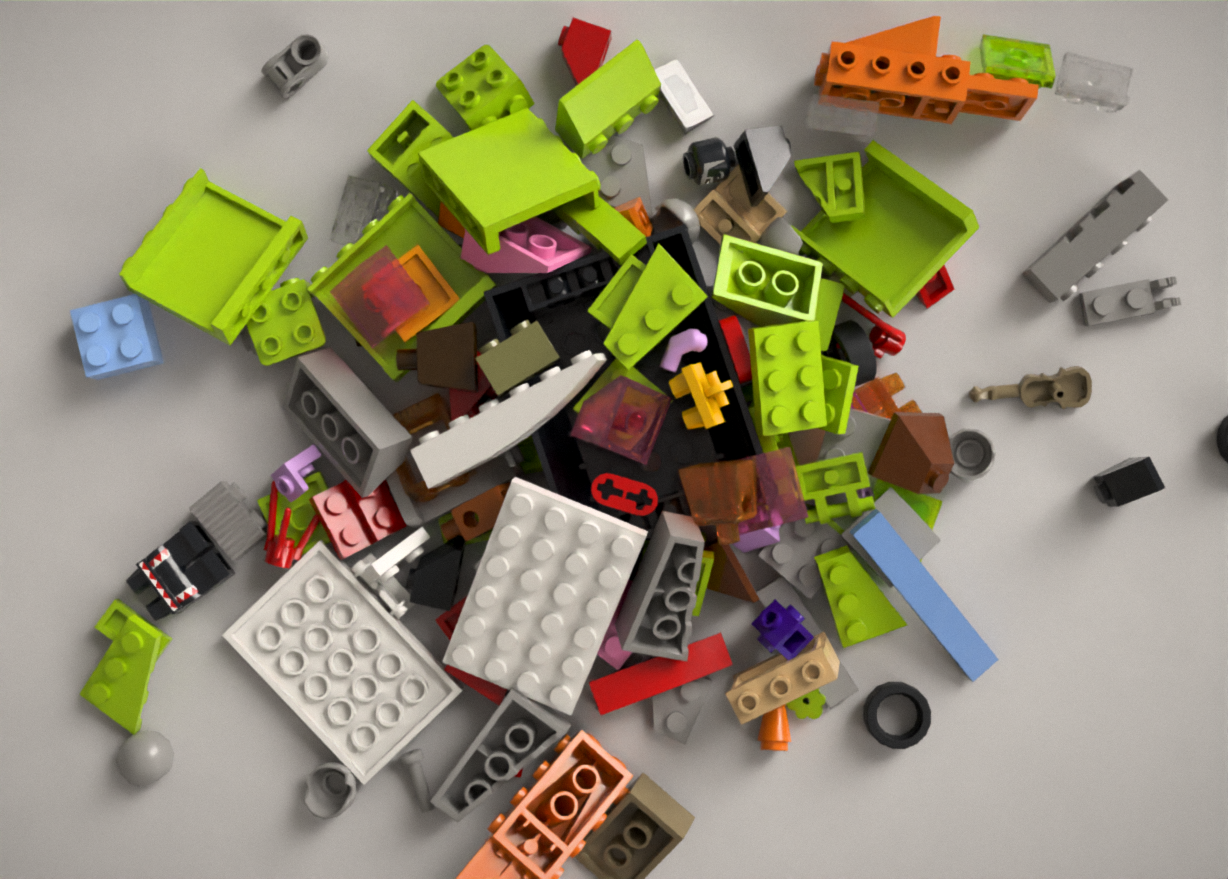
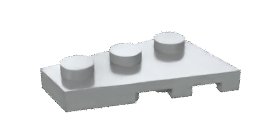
[805,408,891,506]

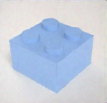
[70,294,164,380]

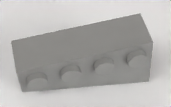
[615,511,704,661]

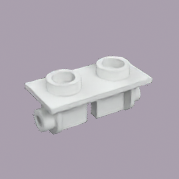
[351,552,415,619]

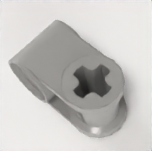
[261,34,328,98]

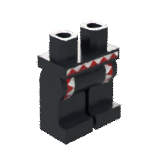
[126,521,236,621]

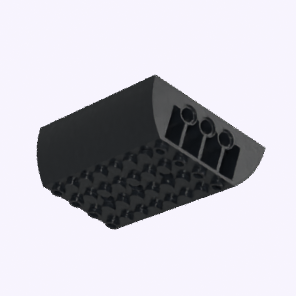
[483,224,777,538]

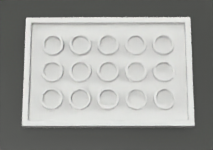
[442,476,648,715]
[222,540,464,785]

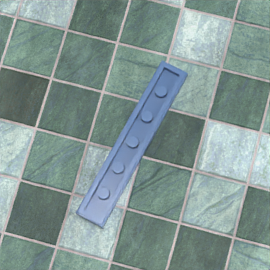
[849,509,999,682]

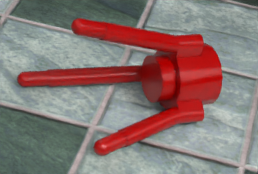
[836,293,906,359]
[263,481,320,568]

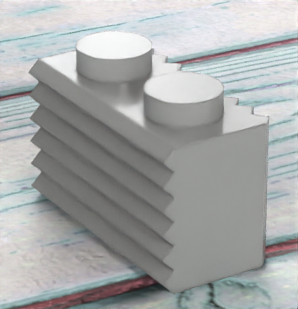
[189,481,268,561]

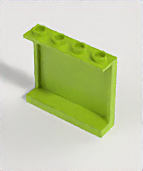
[418,108,601,255]
[791,140,980,318]
[119,168,308,346]
[307,193,497,383]

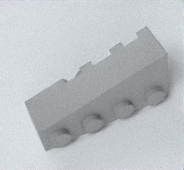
[1022,169,1169,303]
[430,688,572,822]

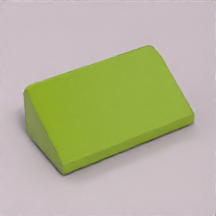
[815,278,845,351]

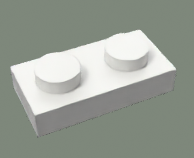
[361,527,430,586]

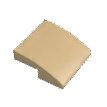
[694,164,788,245]

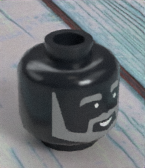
[683,137,736,186]

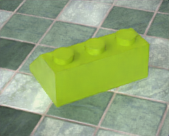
[555,39,661,159]

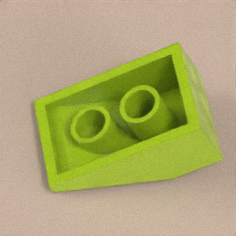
[711,234,823,327]

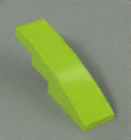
[551,196,647,265]

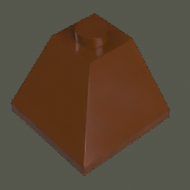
[868,412,954,494]
[703,536,760,603]

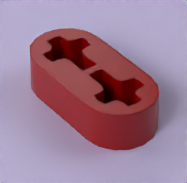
[718,315,752,384]
[591,473,658,516]

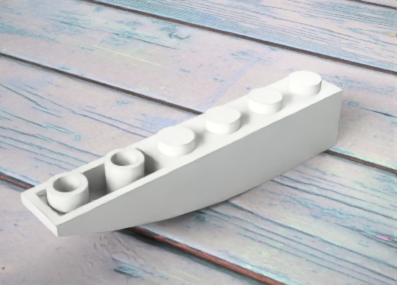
[410,350,607,489]

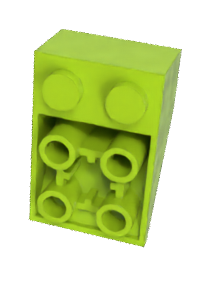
[367,100,454,218]

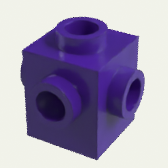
[751,599,814,660]

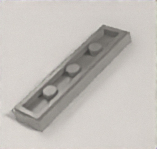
[756,576,859,709]

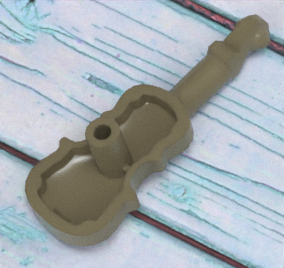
[969,366,1092,409]

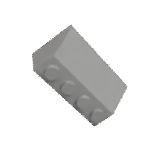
[283,347,413,498]

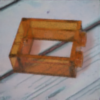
[393,393,478,502]

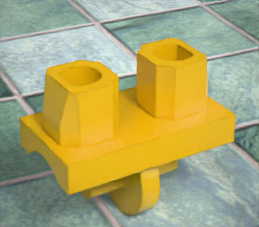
[669,362,733,429]

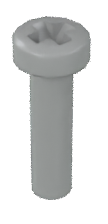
[399,749,435,813]

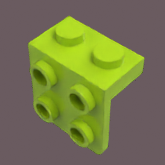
[436,44,535,131]
[246,278,326,366]

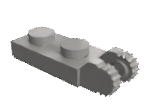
[1079,276,1181,327]

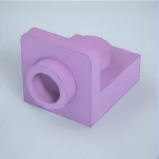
[270,444,322,502]

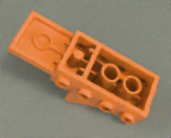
[814,16,1039,124]
[455,730,633,879]

